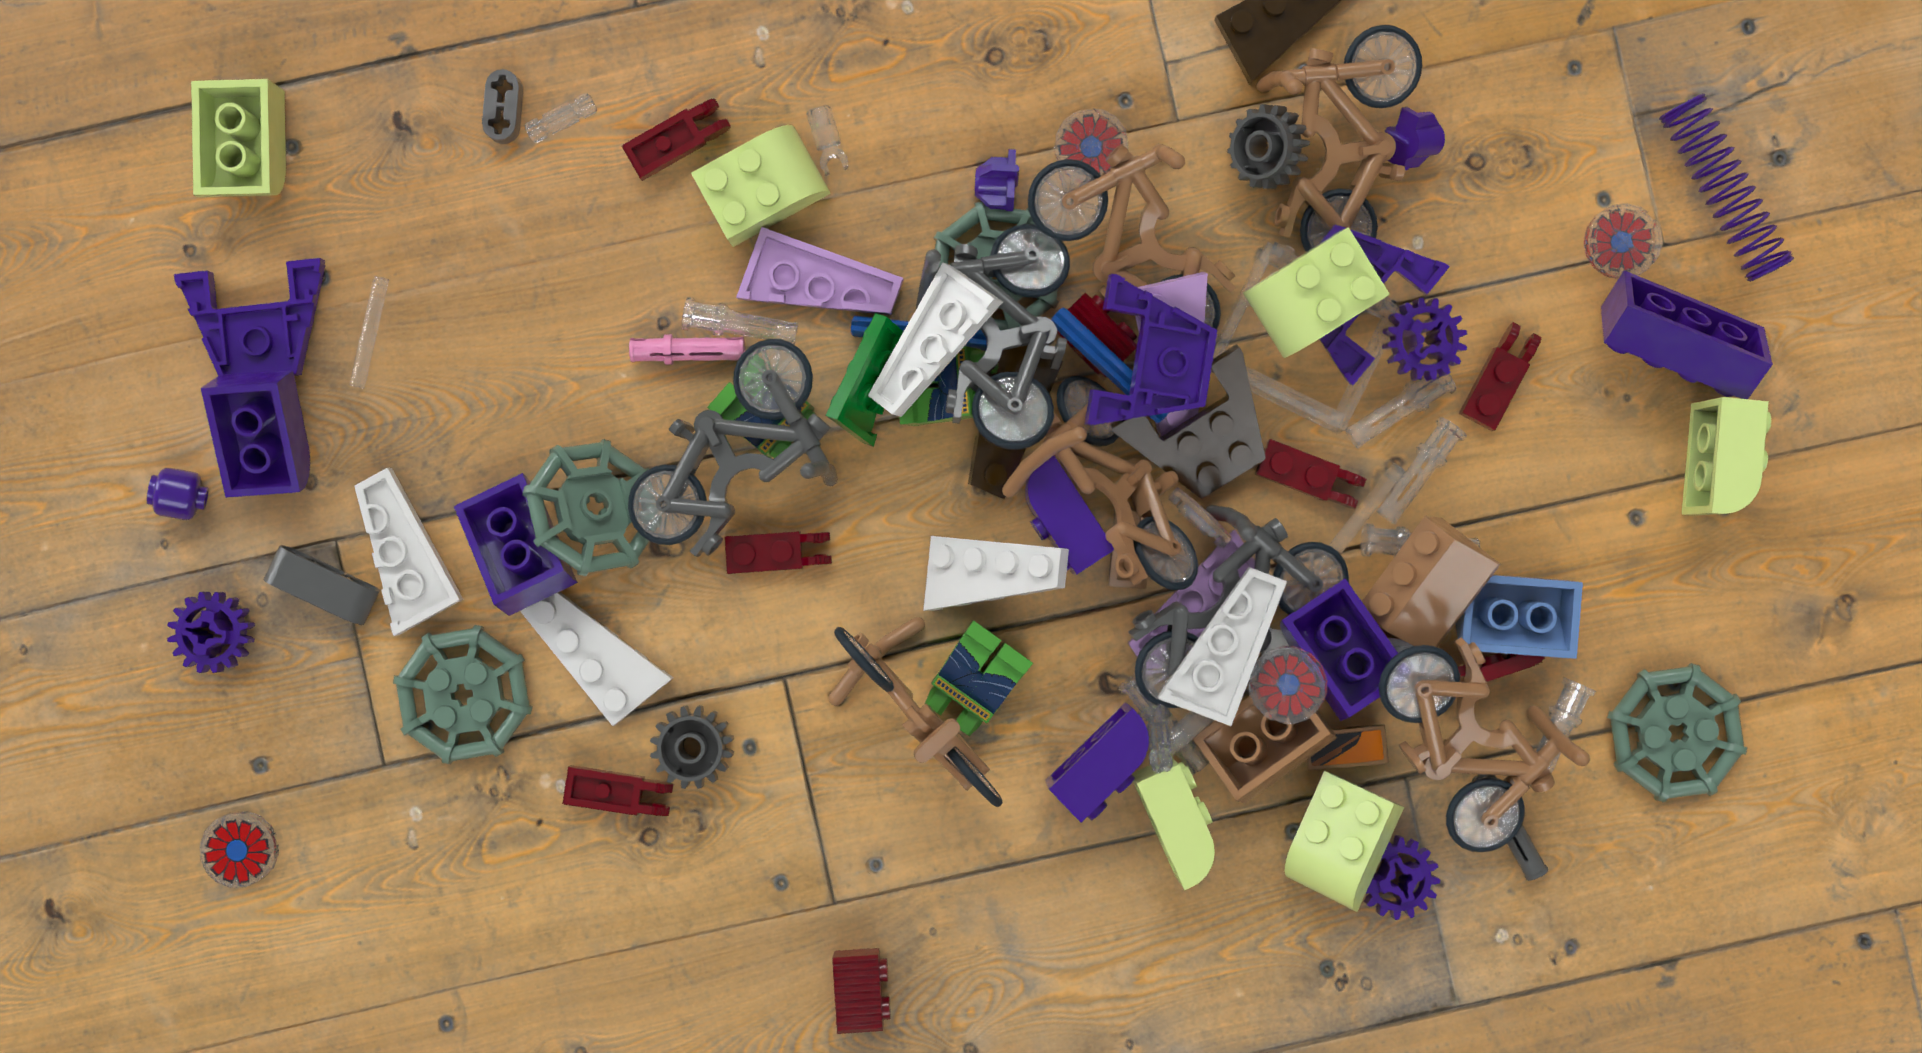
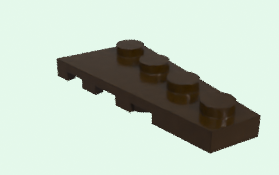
[1214,0,1342,85]
[968,345,1063,499]

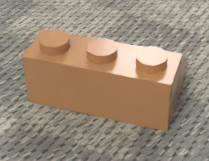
[1362,516,1501,655]
[1193,692,1337,804]

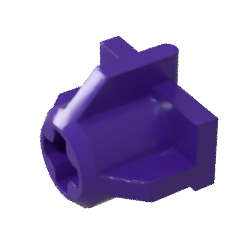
[1385,107,1445,170]
[974,149,1019,211]

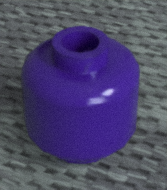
[146,468,209,520]

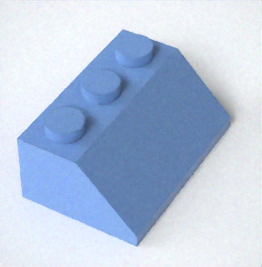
[1455,575,1583,659]

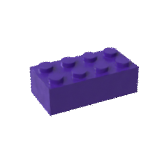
[1601,270,1773,399]

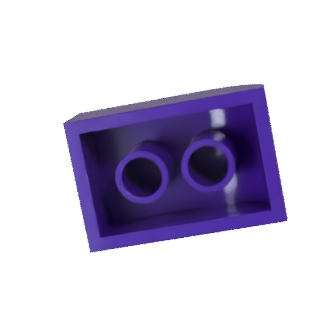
[201,370,310,498]
[1025,456,1114,575]
[454,473,578,616]
[1280,578,1411,721]
[1045,702,1149,823]

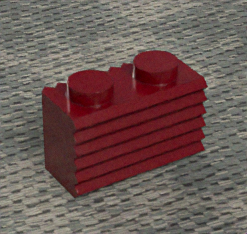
[1057,292,1137,381]
[832,948,891,1034]

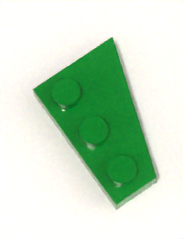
[825,313,904,447]

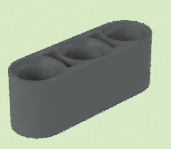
[263,545,380,625]

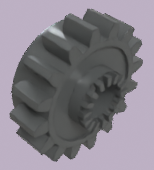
[1227,104,1310,189]
[650,705,734,789]

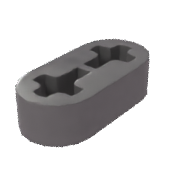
[482,69,523,144]

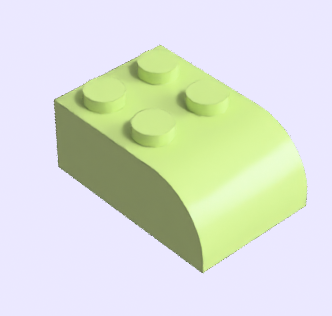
[191,79,286,197]
[691,125,831,247]
[1243,227,1390,358]
[1681,397,1771,516]
[1132,756,1215,890]
[1285,771,1404,912]

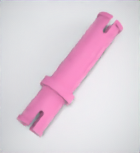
[629,334,745,365]

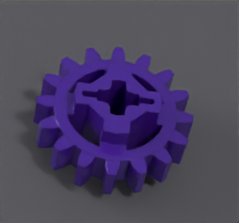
[1382,297,1467,381]
[167,592,255,673]
[1364,835,1440,920]

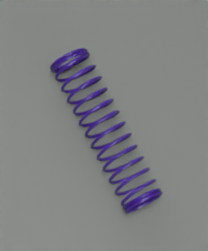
[1659,93,1794,282]

